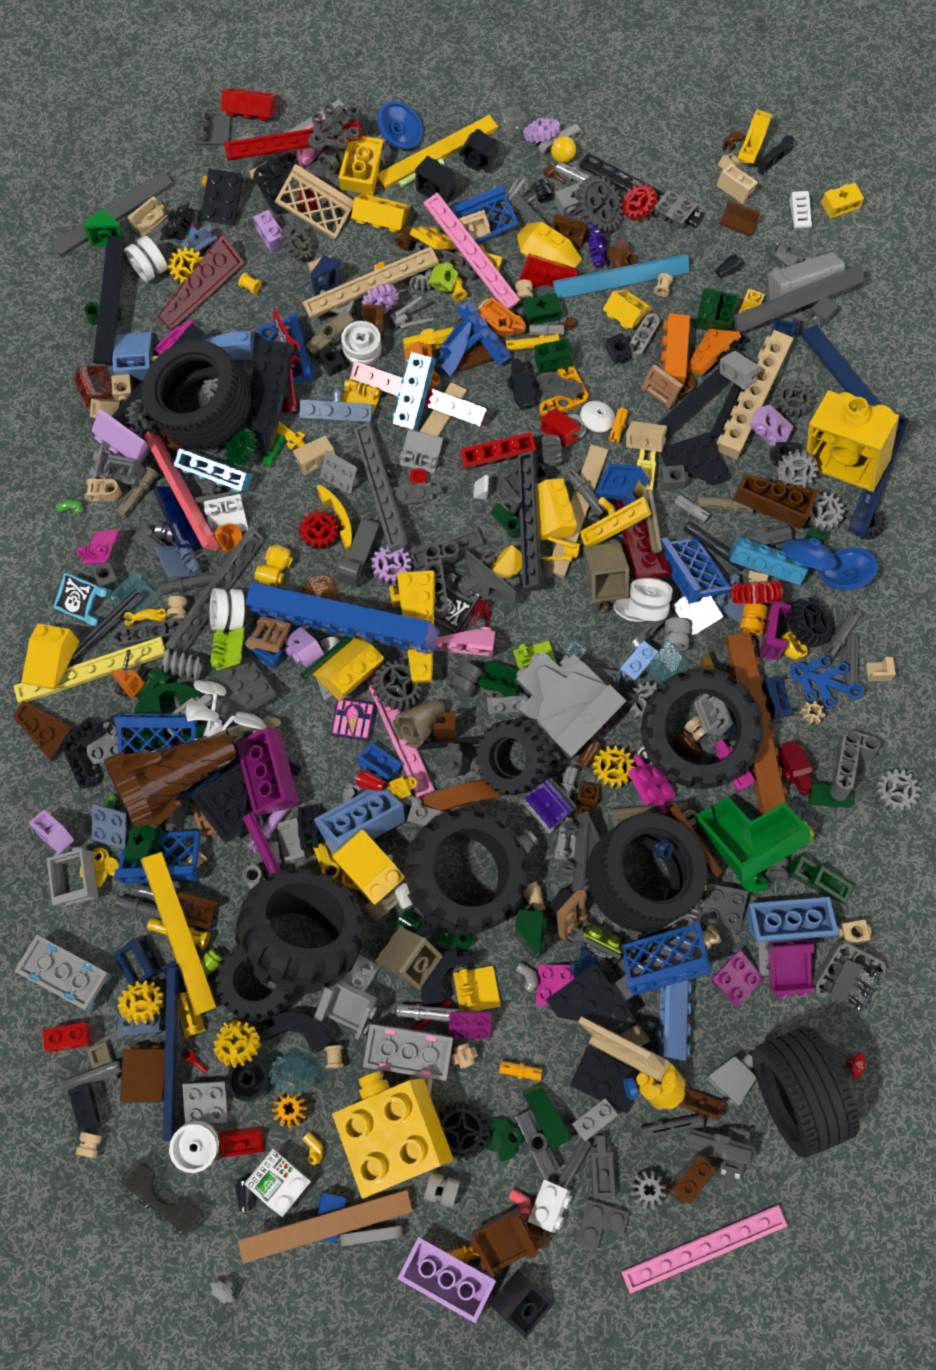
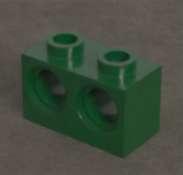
[534,338,574,373]

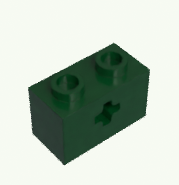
[522,293,562,326]
[124,824,163,866]

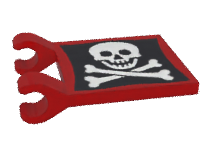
[272,310,301,369]

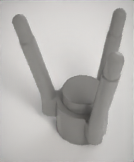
[501,178,537,213]
[389,296,435,330]

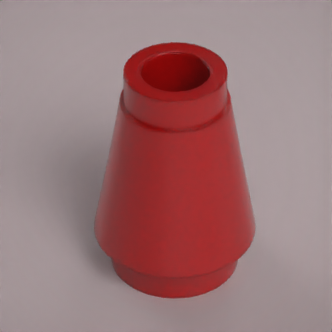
[355,770,386,792]

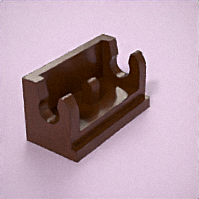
[551,214,588,249]
[434,711,456,740]
[678,1086,725,1121]

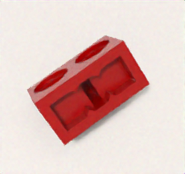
[43,1022,92,1053]

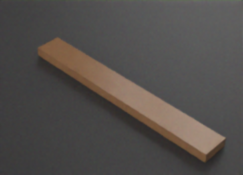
[237,1190,412,1263]

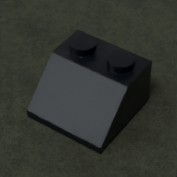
[489,1269,554,1338]

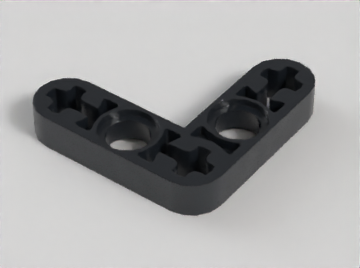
[253,153,298,215]
[62,717,103,789]

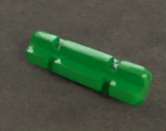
[262,434,285,467]

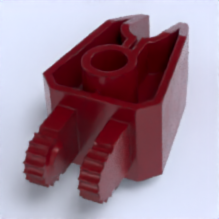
[780,741,813,796]

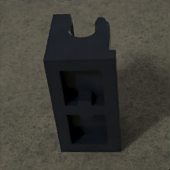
[68,1083,102,1134]

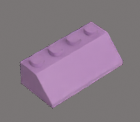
[397,1237,496,1323]

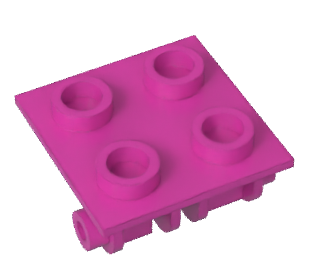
[76,529,119,565]
[536,965,574,1006]

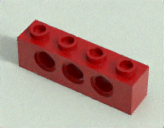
[460,432,536,470]

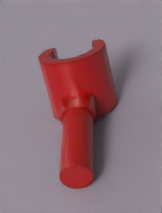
[181,1048,208,1073]

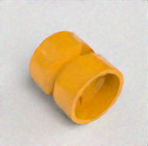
[739,604,768,636]

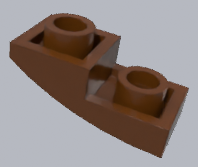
[573,782,600,822]

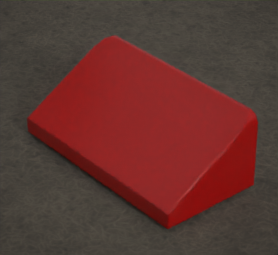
[219,1126,264,1158]

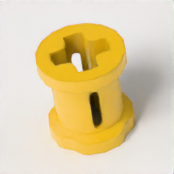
[238,272,262,295]

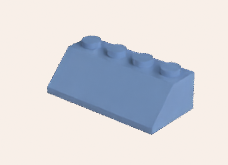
[314,787,405,853]
[746,897,839,942]
[658,980,691,1062]

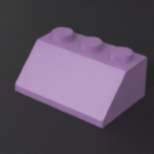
[91,409,151,464]

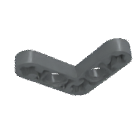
[812,940,886,997]

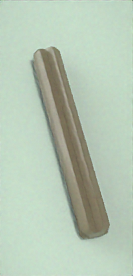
[642,489,662,553]
[611,801,689,821]

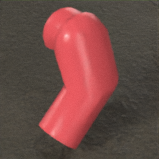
[508,1189,532,1221]

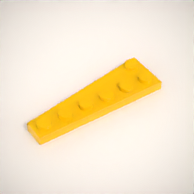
[397,571,435,683]

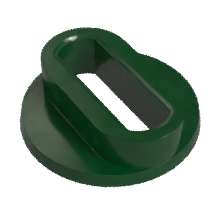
[134,683,209,752]

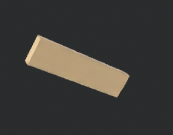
[420,382,467,437]

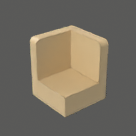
[90,398,120,418]
[866,657,896,681]

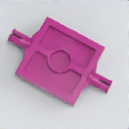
[628,754,676,816]

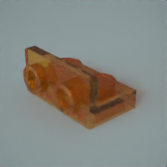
[303,575,341,602]

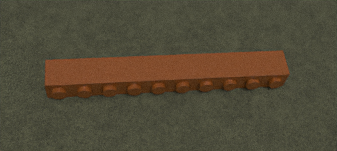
[725,633,789,816]

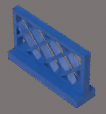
[450,185,519,252]
[258,312,315,386]
[661,538,732,604]
[114,713,198,753]
[114,831,201,884]
[621,923,713,995]

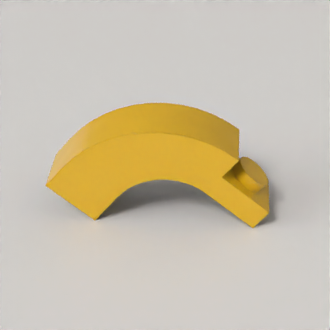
[738,109,773,164]

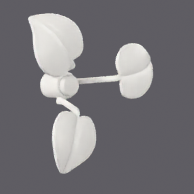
[186,680,266,737]

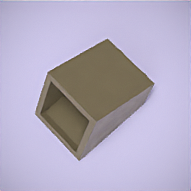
[583,542,629,603]

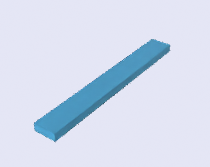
[553,254,689,299]

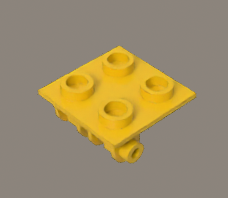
[340,379,382,415]
[453,966,501,1012]

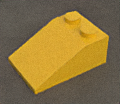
[339,136,383,196]
[21,624,80,690]
[331,829,404,905]

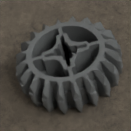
[371,660,423,711]

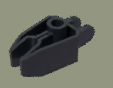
[507,358,534,410]

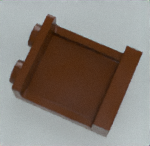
[120,1045,165,1103]
[666,1155,716,1204]
[469,1208,538,1278]

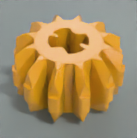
[271,1090,308,1128]

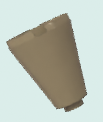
[393,700,445,748]

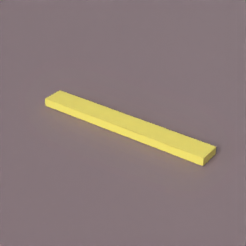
[14,637,166,704]

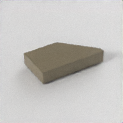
[86,1041,119,1079]

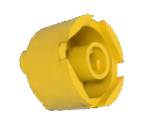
[636,1063,686,1110]

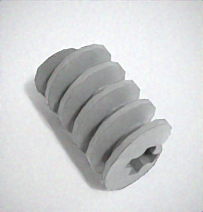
[162,648,205,681]

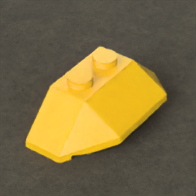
[517,222,582,268]

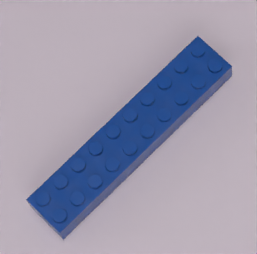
[245,582,440,654]

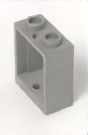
[47,847,98,907]

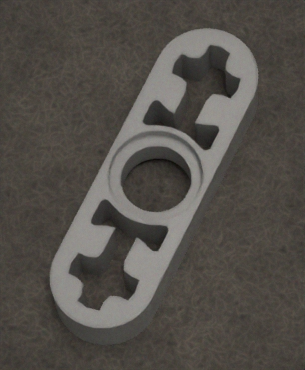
[538,124,583,157]
[629,313,660,358]
[340,1225,403,1246]

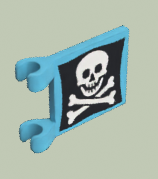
[53,573,111,626]

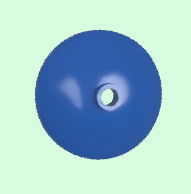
[377,101,423,150]
[782,538,837,571]
[820,548,878,590]

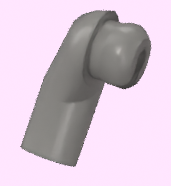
[398,795,423,807]
[516,962,539,992]

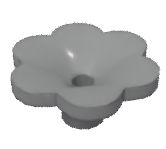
[210,1280,234,1303]

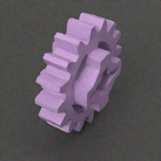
[523,118,560,143]
[361,283,399,313]
[371,545,411,585]

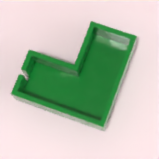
[695,797,810,882]

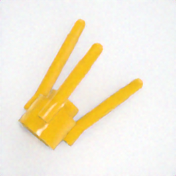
[542,537,580,561]

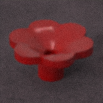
[846,1052,866,1079]

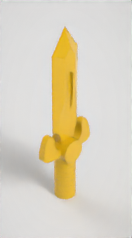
[277,421,306,450]

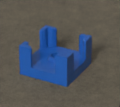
[595,463,649,506]

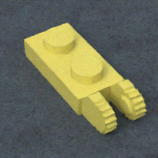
[634,449,656,496]

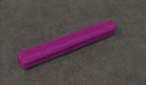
[243,813,281,875]

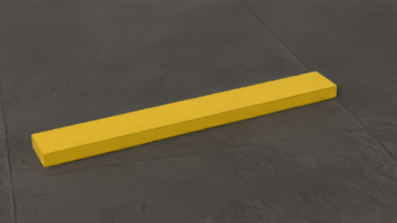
[377,115,498,189]
[141,852,216,1015]

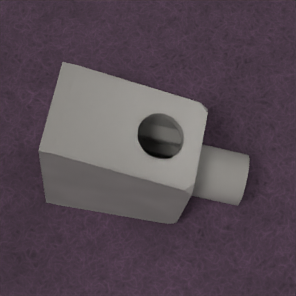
[706,1054,757,1107]

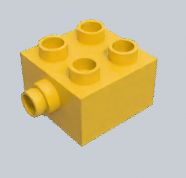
[806,390,899,492]
[332,1071,454,1199]

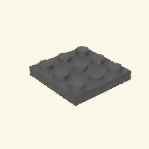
[205,655,276,724]

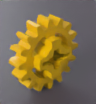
[168,247,203,285]
[592,746,635,789]
[118,981,164,1025]
[213,1021,260,1068]

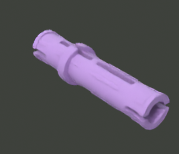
[247,806,292,853]

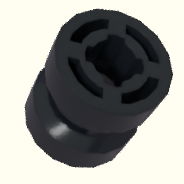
[533,179,554,203]

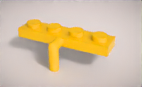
[580,497,652,547]

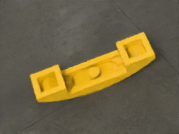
[316,485,353,553]

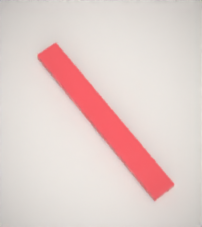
[144,431,219,551]

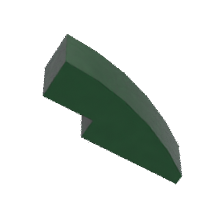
[787,856,854,904]
[522,1083,571,1150]

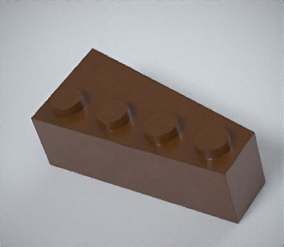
[732,474,819,529]

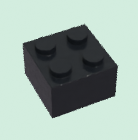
[415,156,455,203]

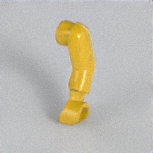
[124,608,167,626]

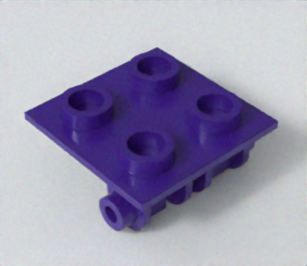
[587,221,609,268]

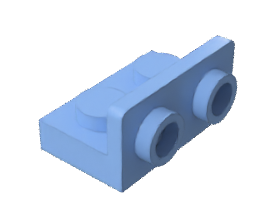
[619,641,658,680]

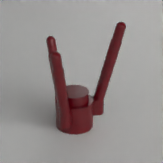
[282,369,299,413]
[457,600,492,633]

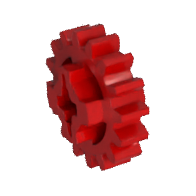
[621,183,658,221]
[298,510,339,550]

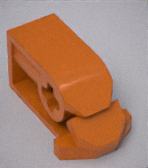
[478,297,526,337]

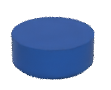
[623,1077,639,1100]

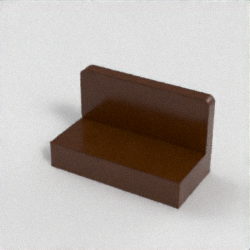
[719,200,760,237]
[362,304,385,340]

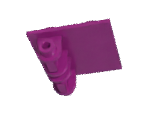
[711,950,764,1008]
[449,1012,491,1040]

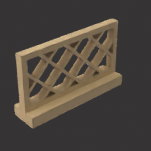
[275,164,354,239]
[578,1017,670,1082]

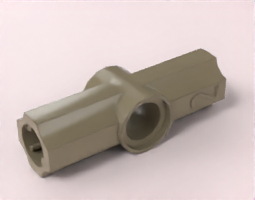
[305,310,355,357]

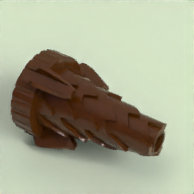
[104,730,236,828]

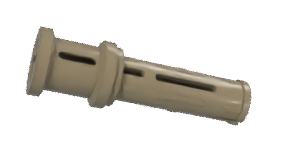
[115,466,159,518]
[697,496,753,515]

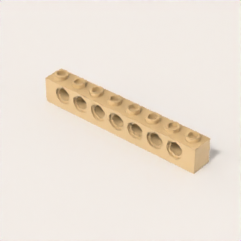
[717,330,793,460]

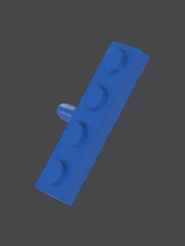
[456,301,512,366]

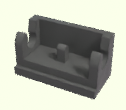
[103,455,146,486]

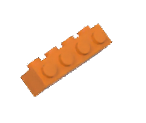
[660,313,690,386]

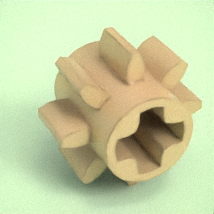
[799,701,825,726]
[451,1043,478,1069]

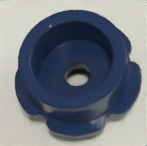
[654,839,673,859]

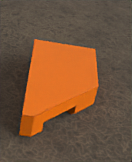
[110,670,145,698]

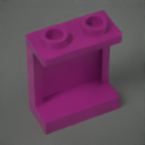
[759,601,791,660]
[768,938,815,997]

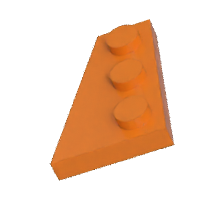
[686,329,741,375]

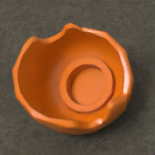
[213,523,243,552]

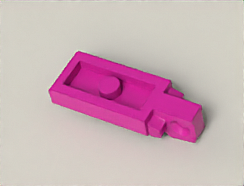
[153,319,196,356]
[714,739,756,792]

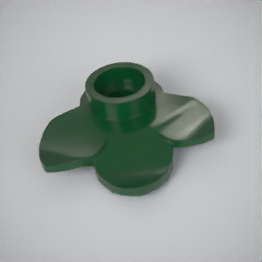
[436,927,474,951]
[483,1118,524,1162]

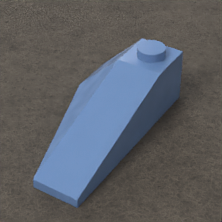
[204,331,254,360]

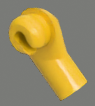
[302,1132,323,1165]

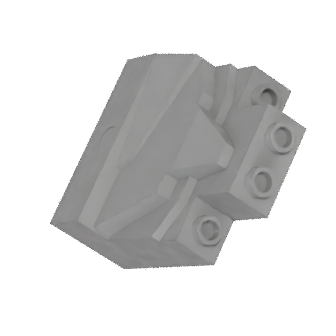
[515,651,626,759]

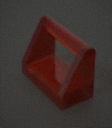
[74,366,114,407]

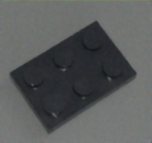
[200,168,243,226]
[569,1047,640,1114]

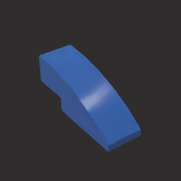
[434,321,471,376]

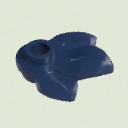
[569,947,597,979]

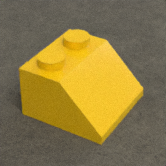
[603,289,653,329]

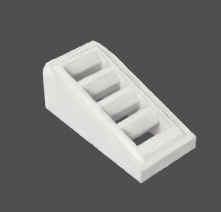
[789,191,812,228]

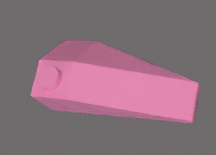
[435,627,495,657]

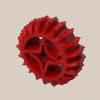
[731,581,783,604]

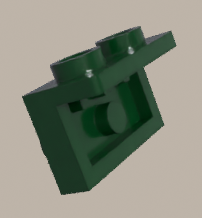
[478,660,520,697]

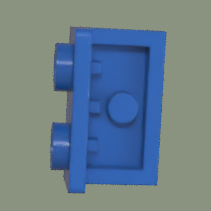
[356,742,403,782]

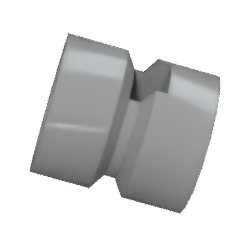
[664,618,690,651]
[424,1172,460,1208]

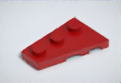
[518,253,578,287]

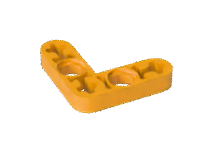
[539,366,588,416]

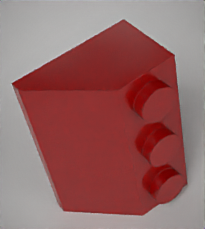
[221,87,279,120]

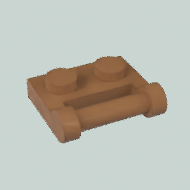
[641,365,683,410]
[245,616,291,653]
[557,890,588,940]

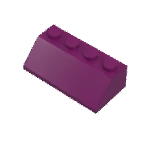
[236,727,299,816]

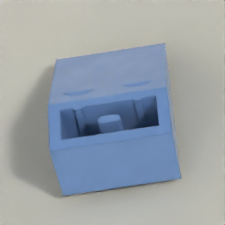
[113,332,153,381]

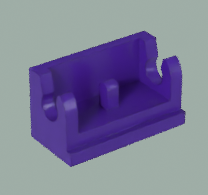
[525,780,573,829]

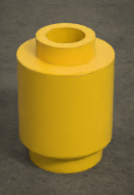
[255,564,284,587]

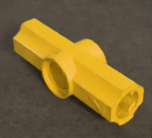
[402,327,454,351]

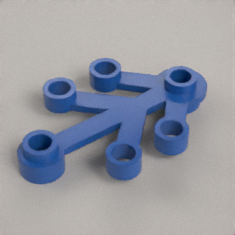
[790,656,863,709]

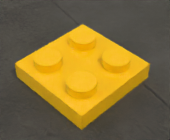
[410,226,456,249]

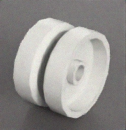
[124,236,168,282]
[342,321,381,366]
[627,578,673,621]
[209,588,244,631]
[169,1120,220,1173]

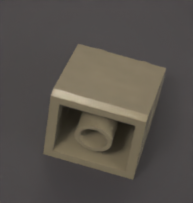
[376,927,443,990]

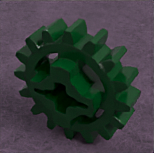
[224,427,257,468]

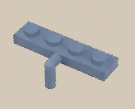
[300,389,373,422]

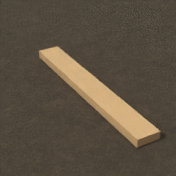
[303,247,439,319]
[550,445,608,578]

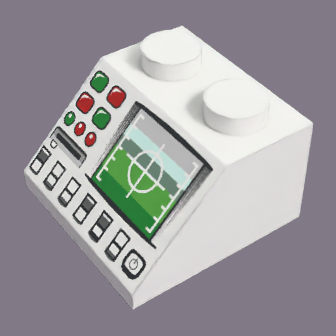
[244,1149,311,1217]

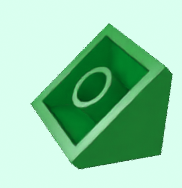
[83,209,123,247]

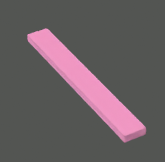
[424,193,520,310]
[365,668,435,797]
[621,1205,788,1294]

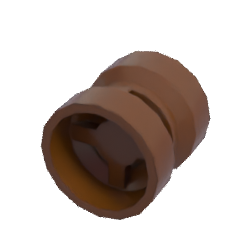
[395,226,417,251]

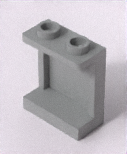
[314,981,377,1040]

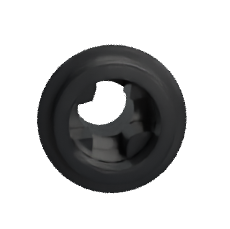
[715,254,742,278]
[234,1177,254,1212]

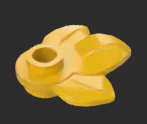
[80,848,119,887]

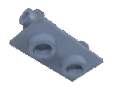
[180,225,217,253]

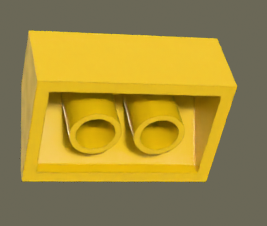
[351,194,412,232]
[538,478,577,540]
[313,638,384,702]

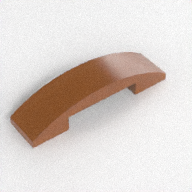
[420,780,501,812]

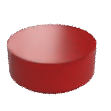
[409,468,428,484]

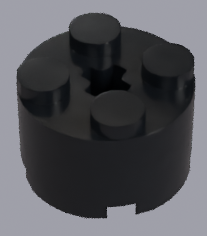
[459,129,499,172]
[226,1058,271,1102]

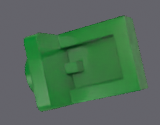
[737,873,769,892]

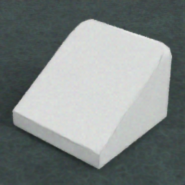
[473,475,489,499]

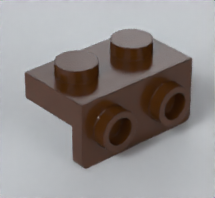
[177,891,218,930]

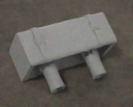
[768,252,845,300]

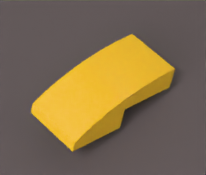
[739,289,765,313]

